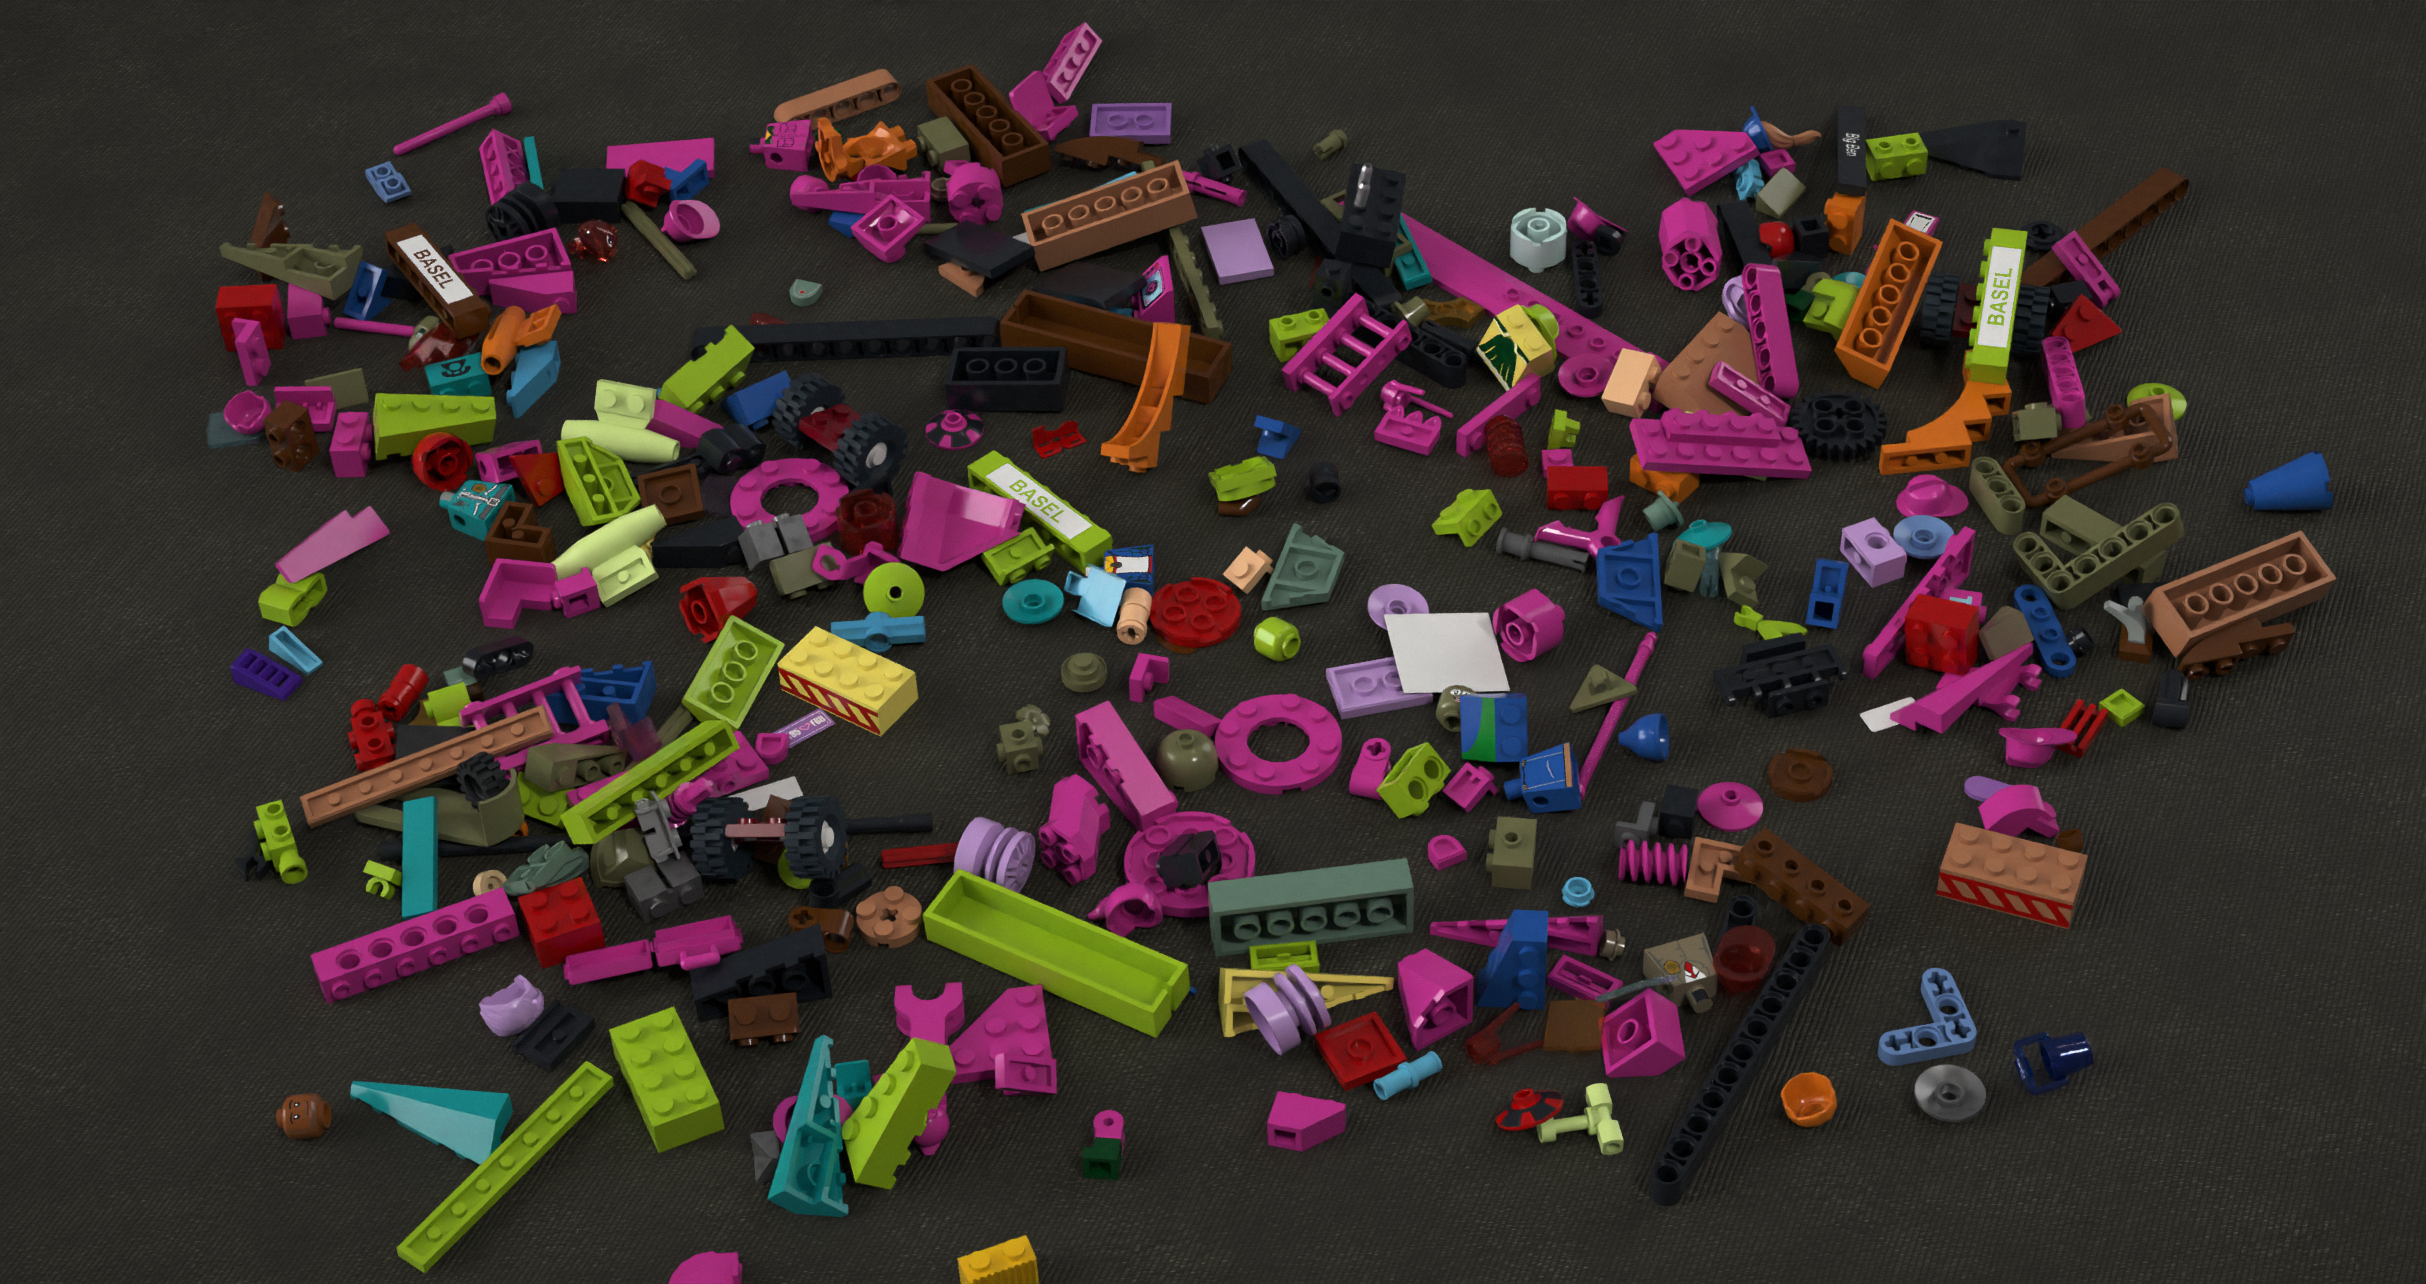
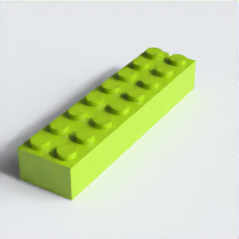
[923,868,1190,1038]

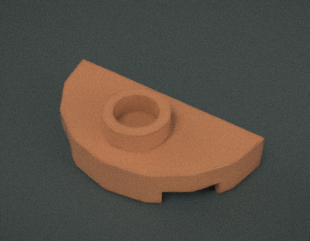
[938,262,985,298]

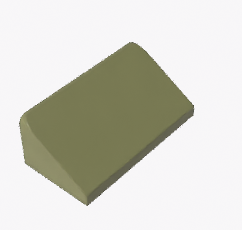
[1755,167,1806,219]
[304,368,370,410]

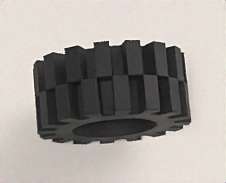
[456,751,510,813]

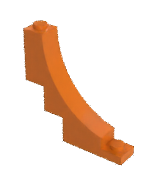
[1879,349,2012,475]

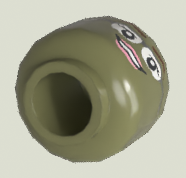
[1436,685,1477,732]

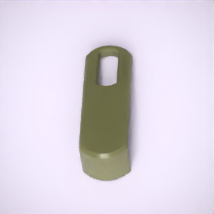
[354,768,524,847]

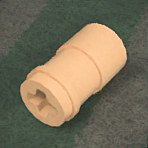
[1116,587,1152,645]

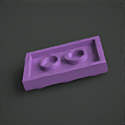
[1090,103,1172,145]

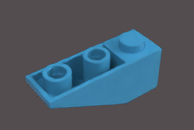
[507,341,561,418]

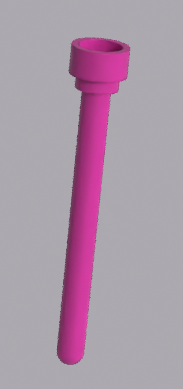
[393,92,512,156]

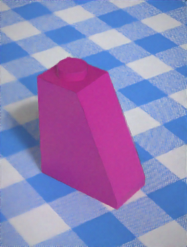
[1398,948,1474,1052]

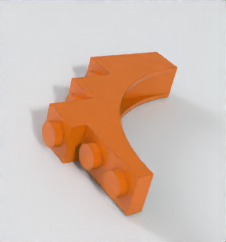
[1101,322,1191,473]

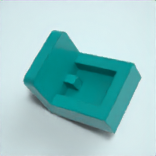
[834,1059,872,1113]

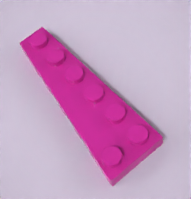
[1862,526,1976,680]

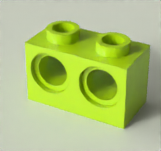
[1376,742,1451,819]

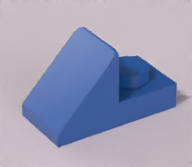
[664,158,709,203]
[343,261,392,321]
[1254,415,1301,459]

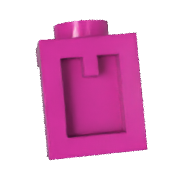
[1129,653,1170,703]
[1442,762,1498,813]

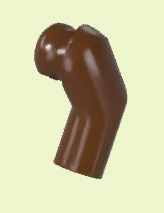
[1219,494,1261,517]

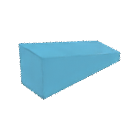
[269,626,323,676]

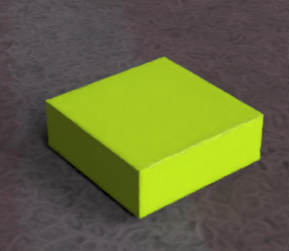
[2098,688,2145,727]

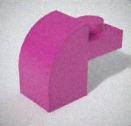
[1978,784,2060,839]

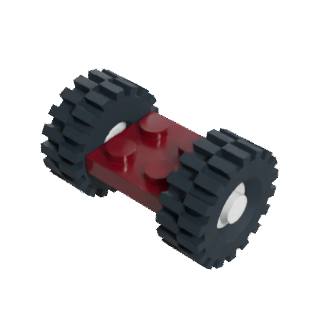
[1920,272,2050,359]
[772,372,908,486]
[690,796,849,879]

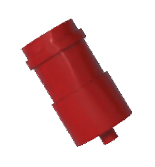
[377,664,429,721]

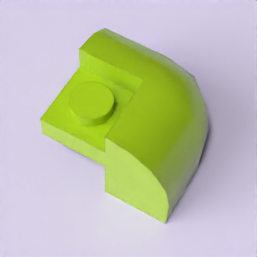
[1803,279,1860,342]

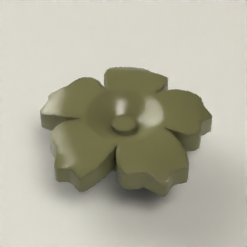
[1015,704,1051,738]

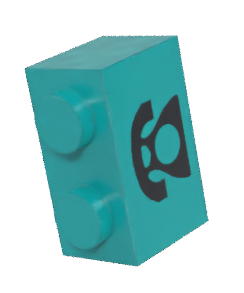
[424,352,492,397]

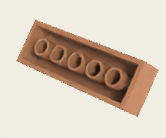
[1021,160,1198,272]
[2143,530,2337,658]

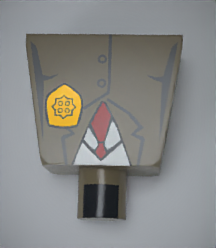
[1643,933,1718,1013]

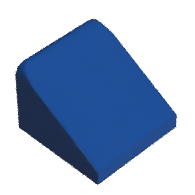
[828,210,866,239]

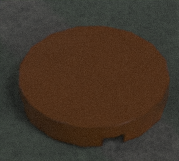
[1768,748,1833,802]

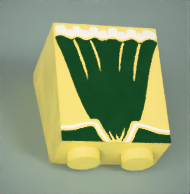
[1476,304,1555,391]

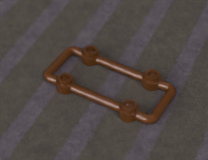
[2002,403,2173,508]

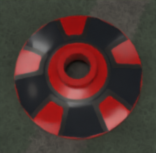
[1495,1088,1563,1131]

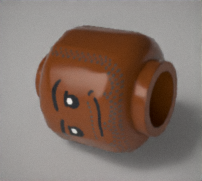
[276,1093,332,1140]

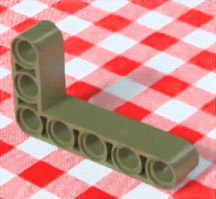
[2013,502,2185,610]

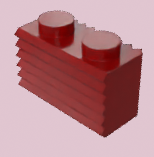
[1546,466,1608,510]

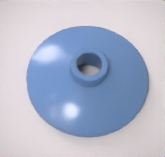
[1893,515,1954,559]

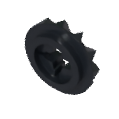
[2020,221,2065,254]

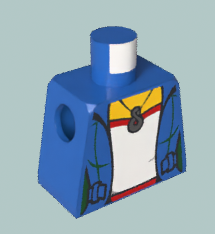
[1086,545,1154,598]

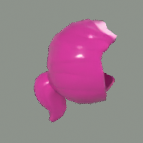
[1088,881,1163,938]

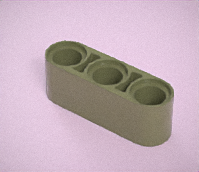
[1968,457,2026,535]

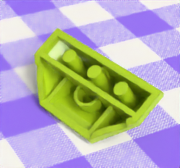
[556,436,641,526]

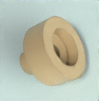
[473,870,507,896]

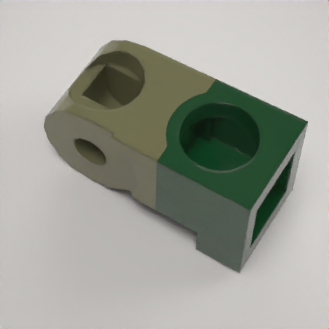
[1784,272,1831,328]

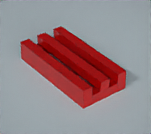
[2055,699,2109,758]

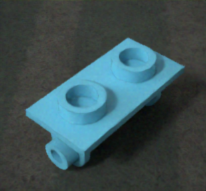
[1732,159,1764,200]

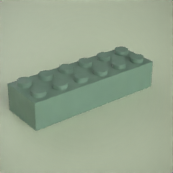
[1208,858,1414,957]

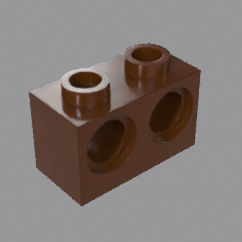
[263,400,320,473]

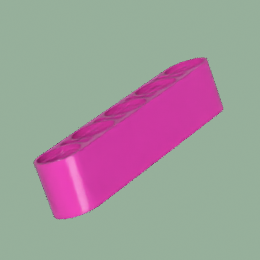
[1742,263,1799,399]
[2042,336,2086,428]

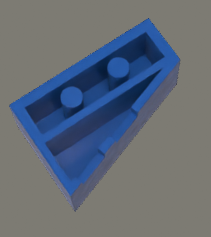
[546,661,657,731]
[1476,910,1548,1010]

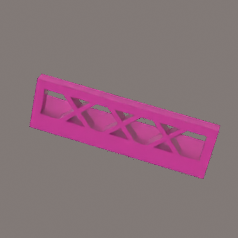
[1042,22,1102,105]
[479,129,530,205]

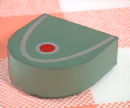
[789,279,823,307]

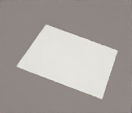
[1384,613,1510,693]

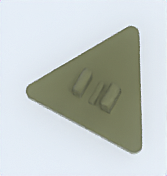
[1570,664,1638,713]

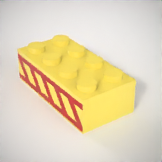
[777,626,918,736]

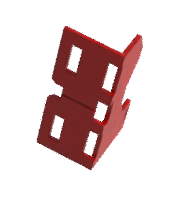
[1032,420,1087,459]

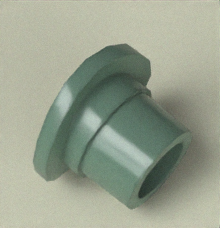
[1642,490,1684,532]

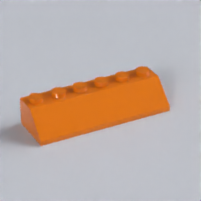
[1834,218,1943,389]

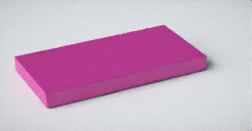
[606,138,715,178]

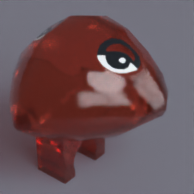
[567,219,618,261]

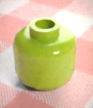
[1254,617,1301,662]

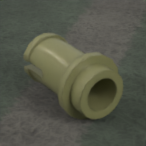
[1313,130,1348,160]

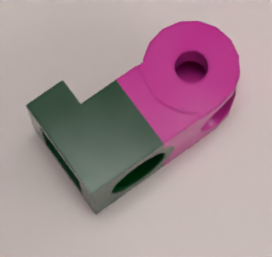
[1082,1110,1125,1180]

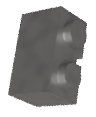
[738,513,813,571]
[624,850,704,923]

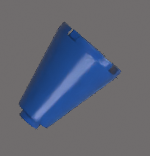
[2243,450,2333,511]

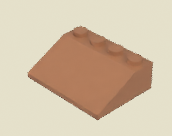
[1652,311,1759,416]

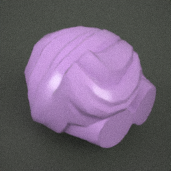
[479,975,544,1037]

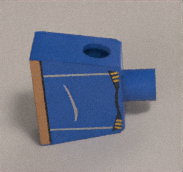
[1504,742,1582,813]

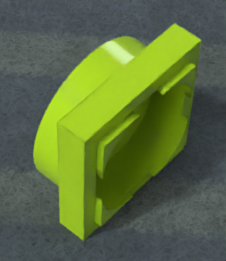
[1208,456,1277,501]

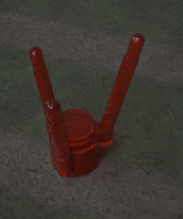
[1464,1002,1544,1066]

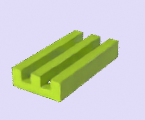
[1249,940,1319,973]

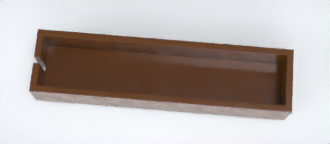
[1000,289,1233,404]

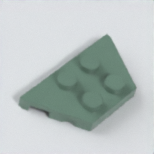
[1261,523,1344,610]

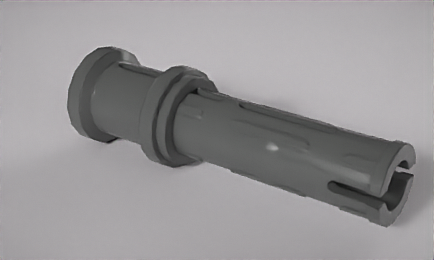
[1496,527,1590,572]

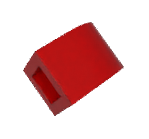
[625,159,672,209]

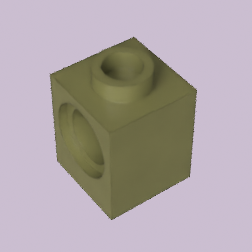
[1664,538,1706,592]

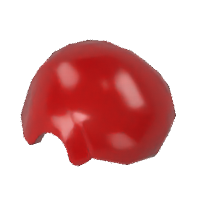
[1759,221,1795,258]

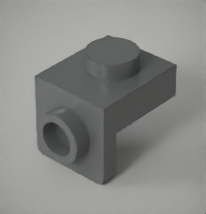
[1614,801,1660,850]

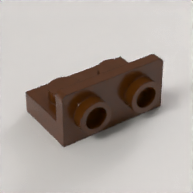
[728,992,800,1047]

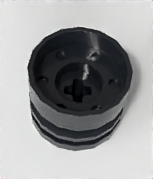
[485,182,560,242]

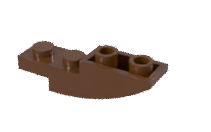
[1054,136,1167,170]
[2177,617,2295,681]

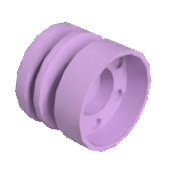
[953,817,1036,893]
[1243,964,1331,1056]

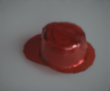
[1713,925,1776,997]

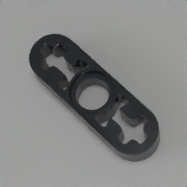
[462,636,534,679]

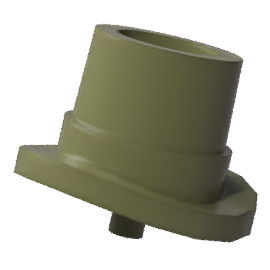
[1391,296,1430,327]

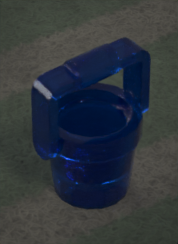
[2012,1031,2094,1095]

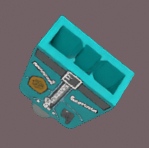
[439,480,516,541]

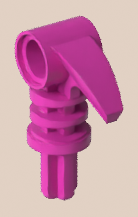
[663,777,714,829]

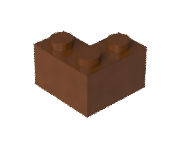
[484,501,557,567]

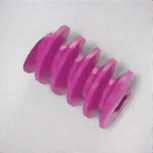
[1618,840,1688,885]

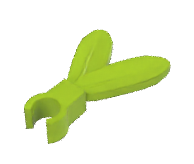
[1734,605,1807,640]

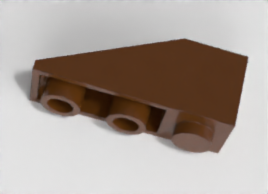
[250,191,290,282]

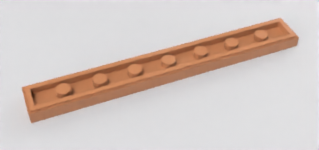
[300,705,555,829]

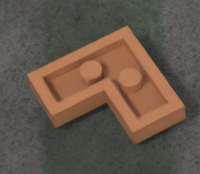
[1684,837,1754,903]

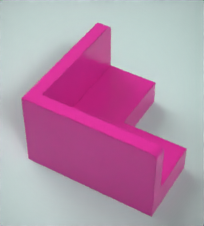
[479,558,558,629]

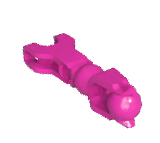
[894,982,965,1155]

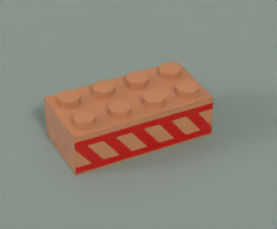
[1936,822,2088,929]

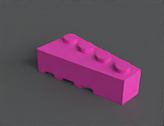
[448,227,572,296]
[1075,700,1178,832]

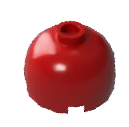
[412,432,473,492]

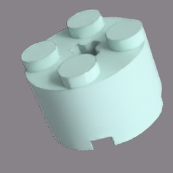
[1510,208,1567,273]

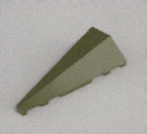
[220,242,363,300]

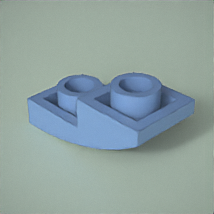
[365,161,412,203]

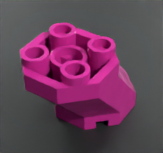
[1658,197,1722,291]
[1038,774,1110,885]

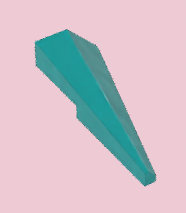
[768,1035,848,1217]
[350,1081,513,1166]

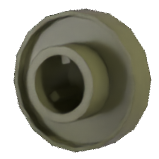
[1061,653,1107,693]

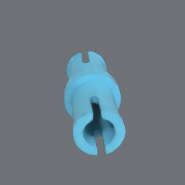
[1373,1051,1442,1100]

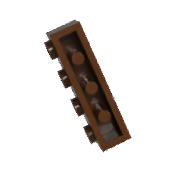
[1734,827,1871,948]

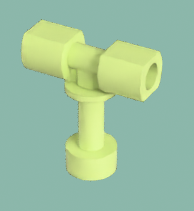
[1536,1083,1624,1155]

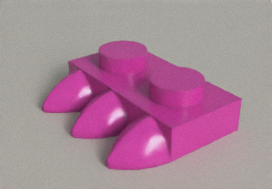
[1374,405,1441,456]

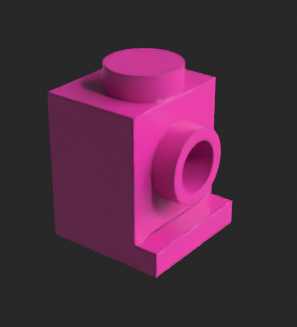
[550,567,601,619]

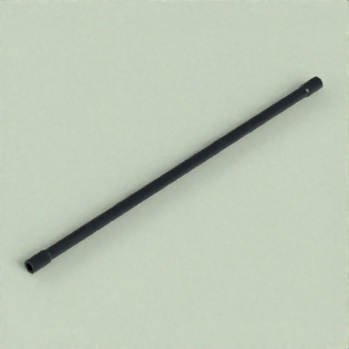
[379,812,933,861]

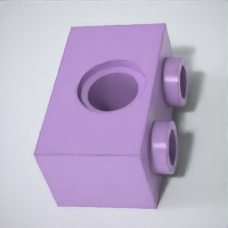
[1840,517,1907,588]

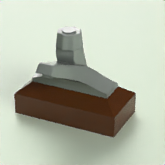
[2104,596,2154,664]

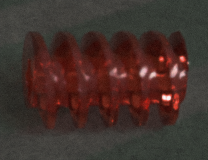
[1484,415,1529,478]

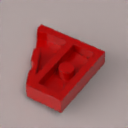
[2046,294,2122,354]
[508,452,565,507]

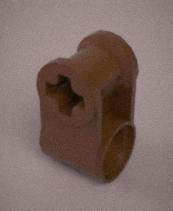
[788,906,854,953]

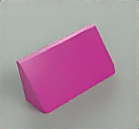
[1153,696,1221,738]

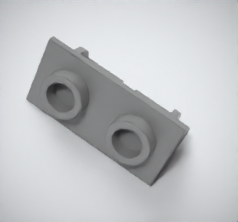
[634,791,682,863]

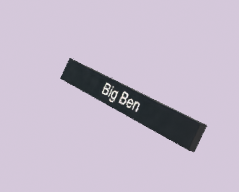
[1836,104,1867,197]

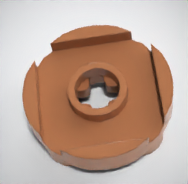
[856,886,923,948]

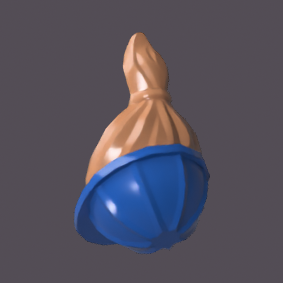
[1742,105,1822,154]

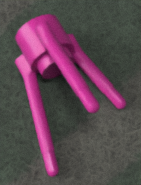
[1380,380,1453,418]

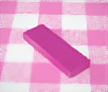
[1709,360,1791,427]

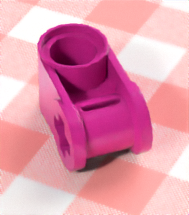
[1349,738,1391,800]

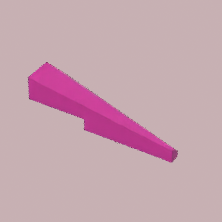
[791,171,931,222]
[1890,642,2033,734]
[1430,915,1603,957]

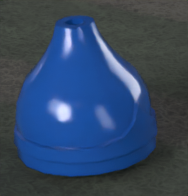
[1619,712,1669,762]

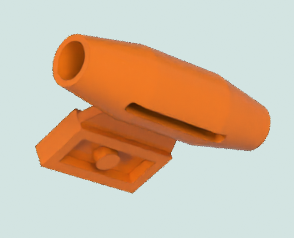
[481,304,562,375]

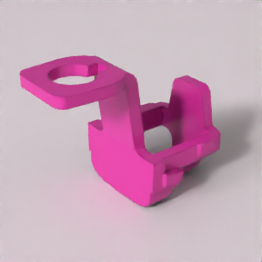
[812,541,901,592]

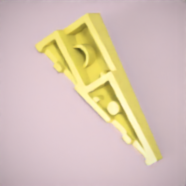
[1218,968,1394,1037]

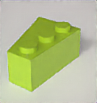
[658,324,755,415]

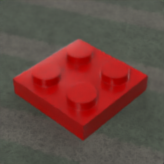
[1314,1011,1407,1092]

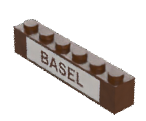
[384,222,491,340]

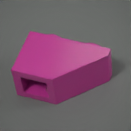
[1267,1091,1346,1152]

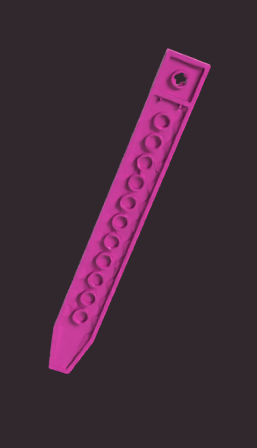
[1338,201,1670,413]

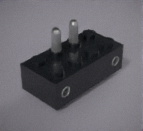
[1334,162,1406,269]

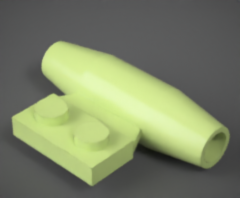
[561,379,680,464]
[551,504,667,608]

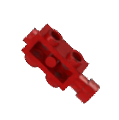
[347,699,396,773]

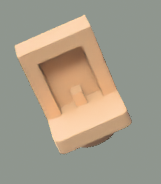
[1223,547,1274,594]

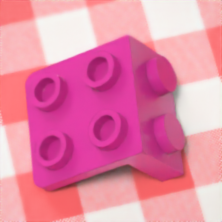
[1009,71,1079,142]

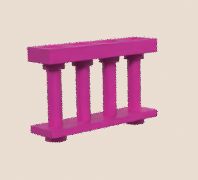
[1281,293,1412,417]
[459,665,609,780]

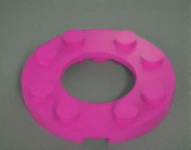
[730,458,849,543]
[1215,694,1342,795]
[1124,811,1256,918]

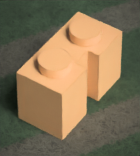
[1601,348,1662,419]

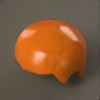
[1781,1072,1837,1128]

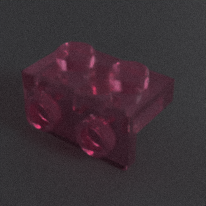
[606,701,663,762]

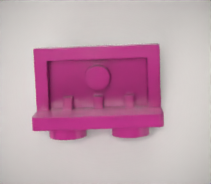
[232,318,271,387]
[274,386,337,432]

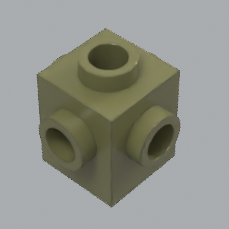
[996,720,1044,774]

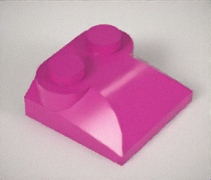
[850,194,927,263]

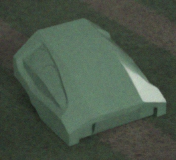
[500,841,589,896]

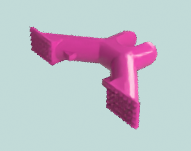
[1533,496,1625,560]

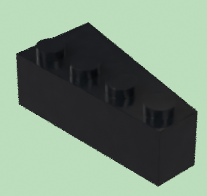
[690,924,833,1022]

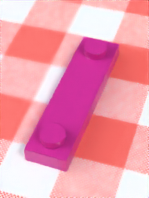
[1456,372,1541,458]

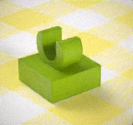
[363,860,402,900]

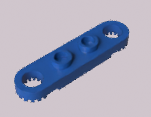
[2013,585,2076,679]

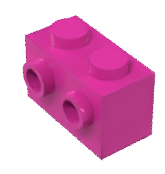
[329,412,375,478]

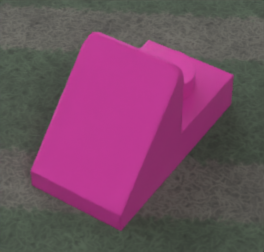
[995,1053,1057,1096]

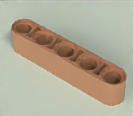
[774,69,902,130]

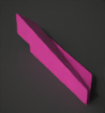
[275,506,390,583]

